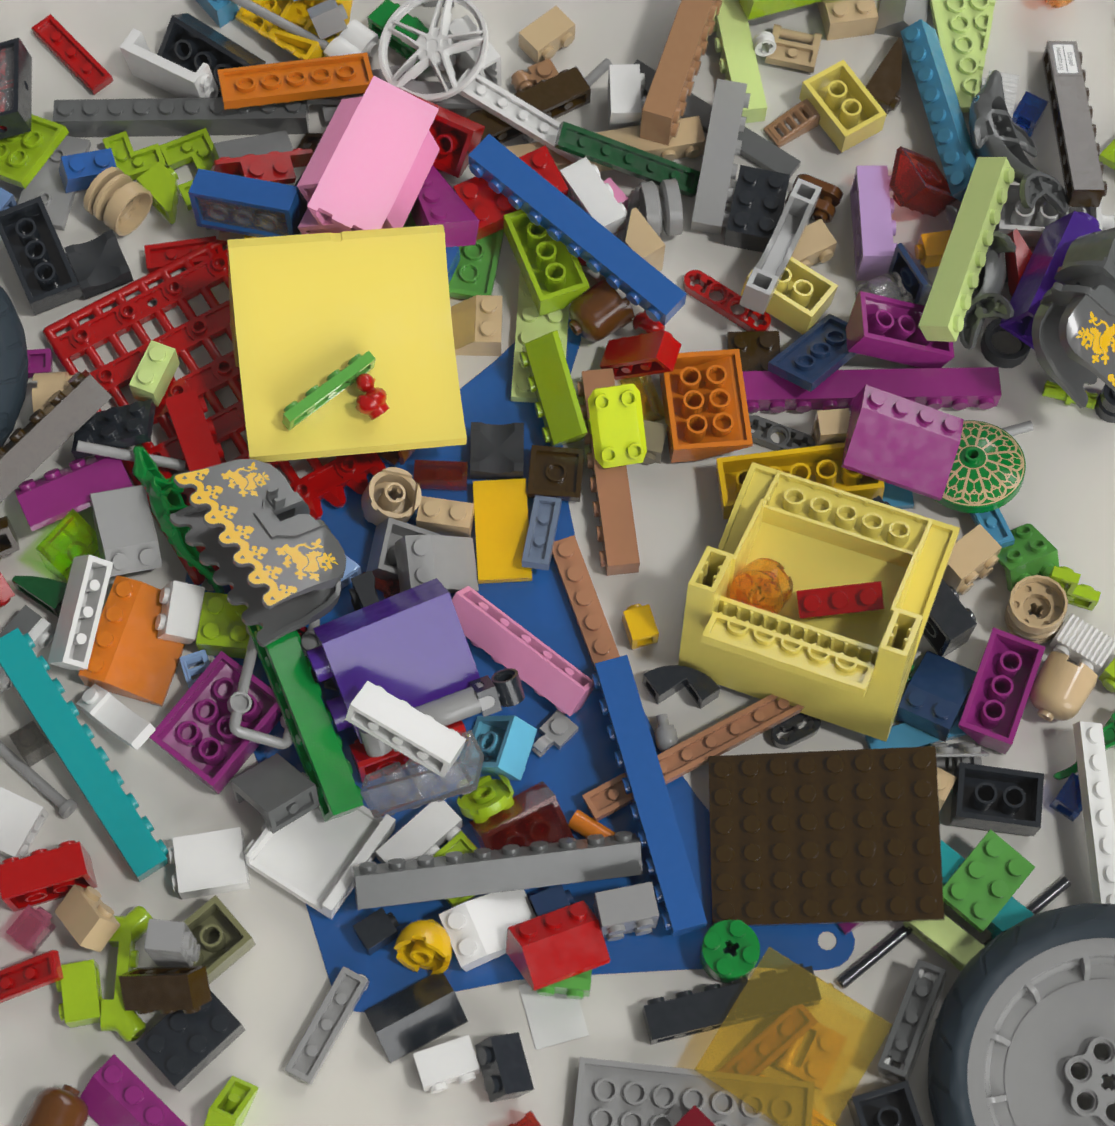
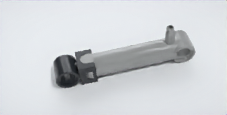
[359,668,525,757]

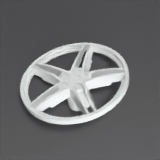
[378,0,489,102]

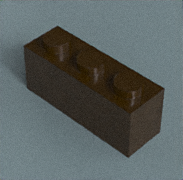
[119,966,212,1014]

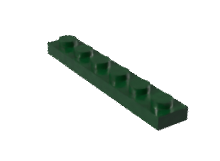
[554,121,700,198]

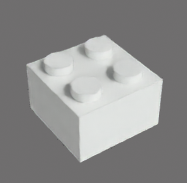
[607,64,646,130]

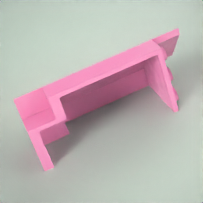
[297,76,440,234]

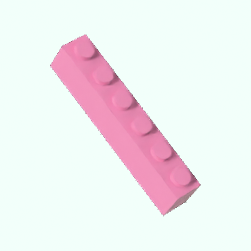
[452,586,594,716]

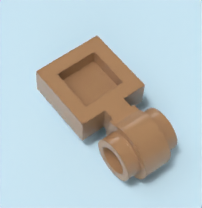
[511,58,559,92]

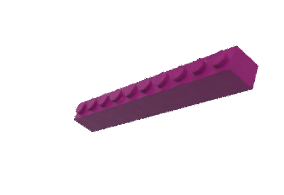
[743,367,1002,414]

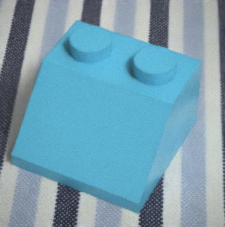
[461,715,537,781]

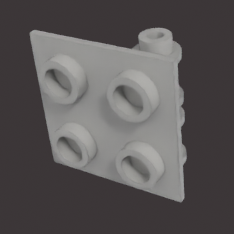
[931,742,989,771]

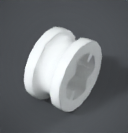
[753,31,777,57]

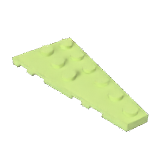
[929,0,996,113]

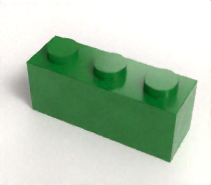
[367,0,430,72]

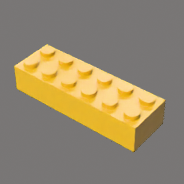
[716,443,885,520]

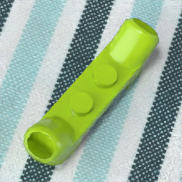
[100,906,153,1042]

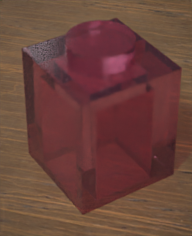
[6,904,56,955]

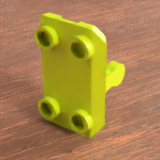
[588,383,647,468]

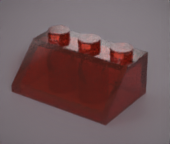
[889,146,957,217]
[469,781,574,850]

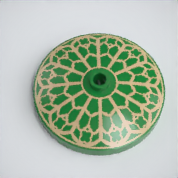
[934,420,1026,513]

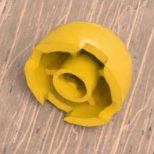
[394,920,453,975]

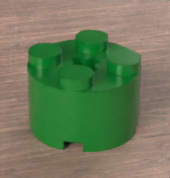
[700,920,760,984]

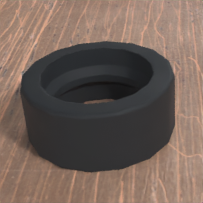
[980,317,1031,368]

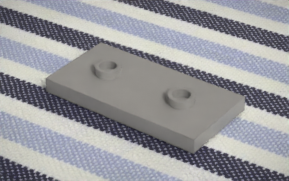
[17,136,91,231]

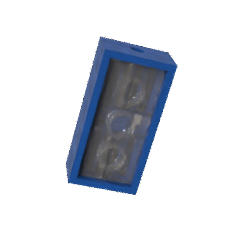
[188,169,304,238]

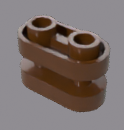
[785,174,843,223]

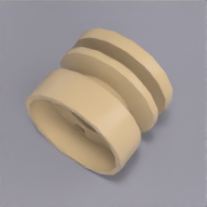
[83,167,153,236]
[1004,575,1068,644]

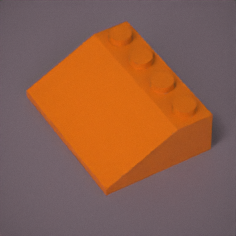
[659,349,753,463]
[78,575,185,707]

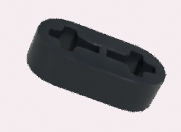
[771,713,821,749]

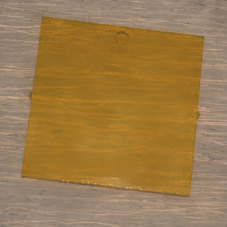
[694,947,893,1126]

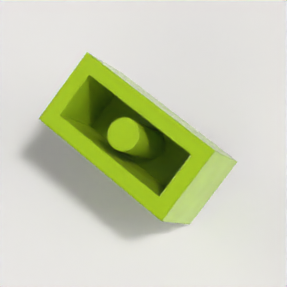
[56,959,103,1028]

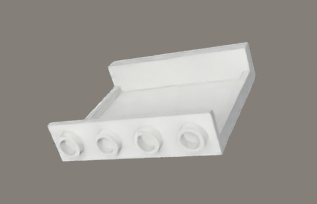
[244,772,396,919]

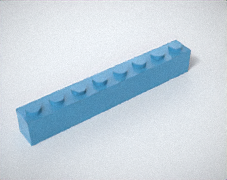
[900,19,977,202]

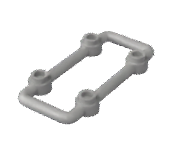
[227,619,320,749]

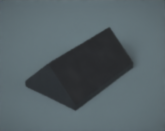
[364,973,468,1063]

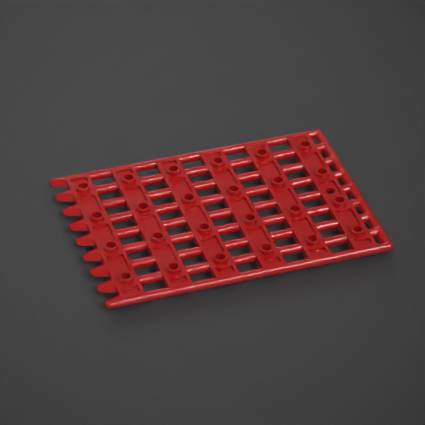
[43,239,386,585]

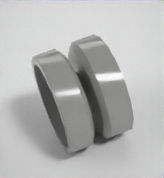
[638,178,683,236]

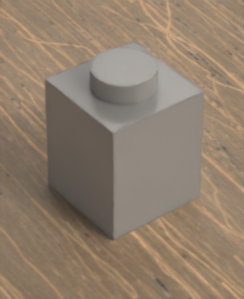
[307,0,348,40]

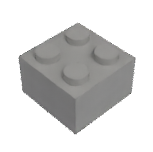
[593,882,659,941]

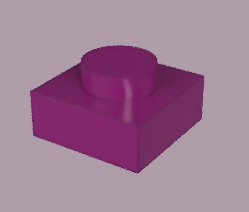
[27,348,53,378]

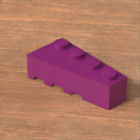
[410,165,479,247]

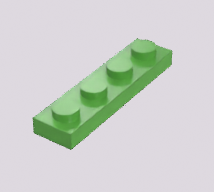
[282,351,376,430]

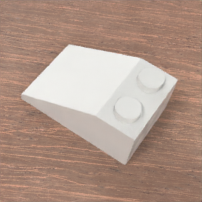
[438,889,536,972]

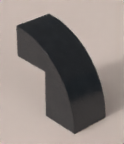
[642,665,721,709]

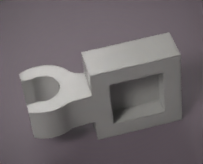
[532,710,579,758]

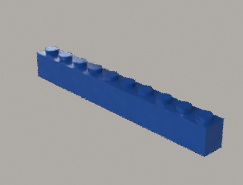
[468,134,687,326]
[591,655,707,937]

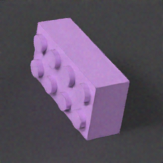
[850,166,897,281]

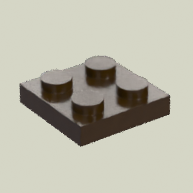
[727,331,781,371]
[527,445,585,502]

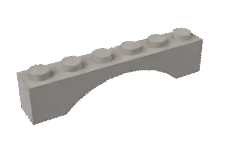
[739,178,822,315]

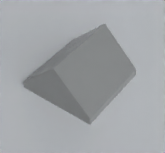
[875,0,929,38]

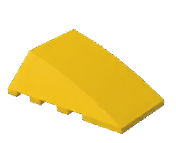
[235,0,353,60]

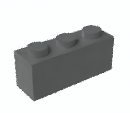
[211,130,294,176]

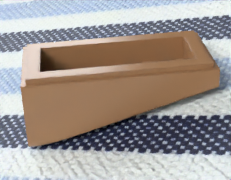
[764,99,820,148]

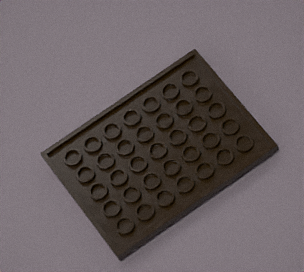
[708,746,945,926]

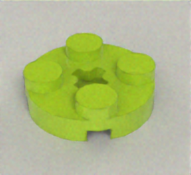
[457,775,514,824]

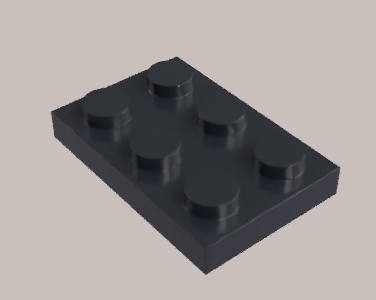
[71,399,156,459]

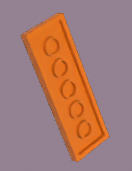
[218,52,373,110]

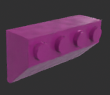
[846,291,954,368]
[15,455,132,532]
[958,627,1046,754]
[80,1054,187,1126]

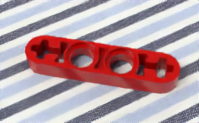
[683,270,771,331]

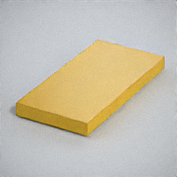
[473,478,532,584]

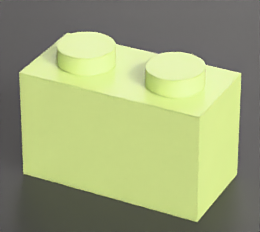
[129,340,180,407]

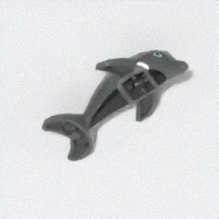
[968,70,1069,213]
[945,205,1016,350]

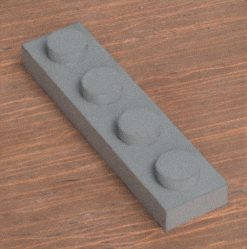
[285,966,369,1085]

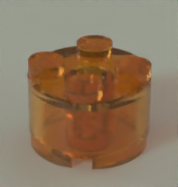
[729,558,793,614]

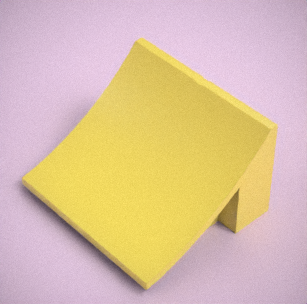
[227,225,467,462]
[678,462,960,742]

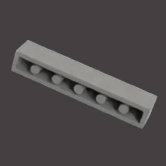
[691,79,751,235]

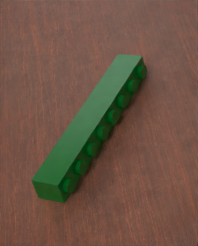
[247,625,364,822]

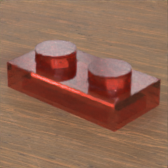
[413,460,468,491]

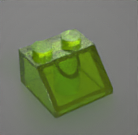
[35,509,100,583]

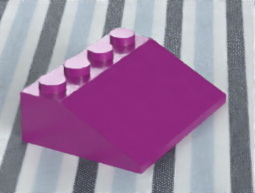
[841,385,964,501]
[149,651,282,794]

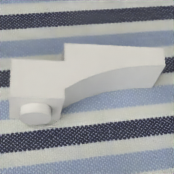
[76,684,156,750]

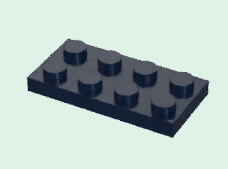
[768,314,857,392]

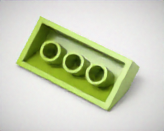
[504,210,589,316]
[520,330,588,447]

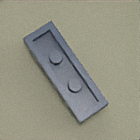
[522,495,562,570]

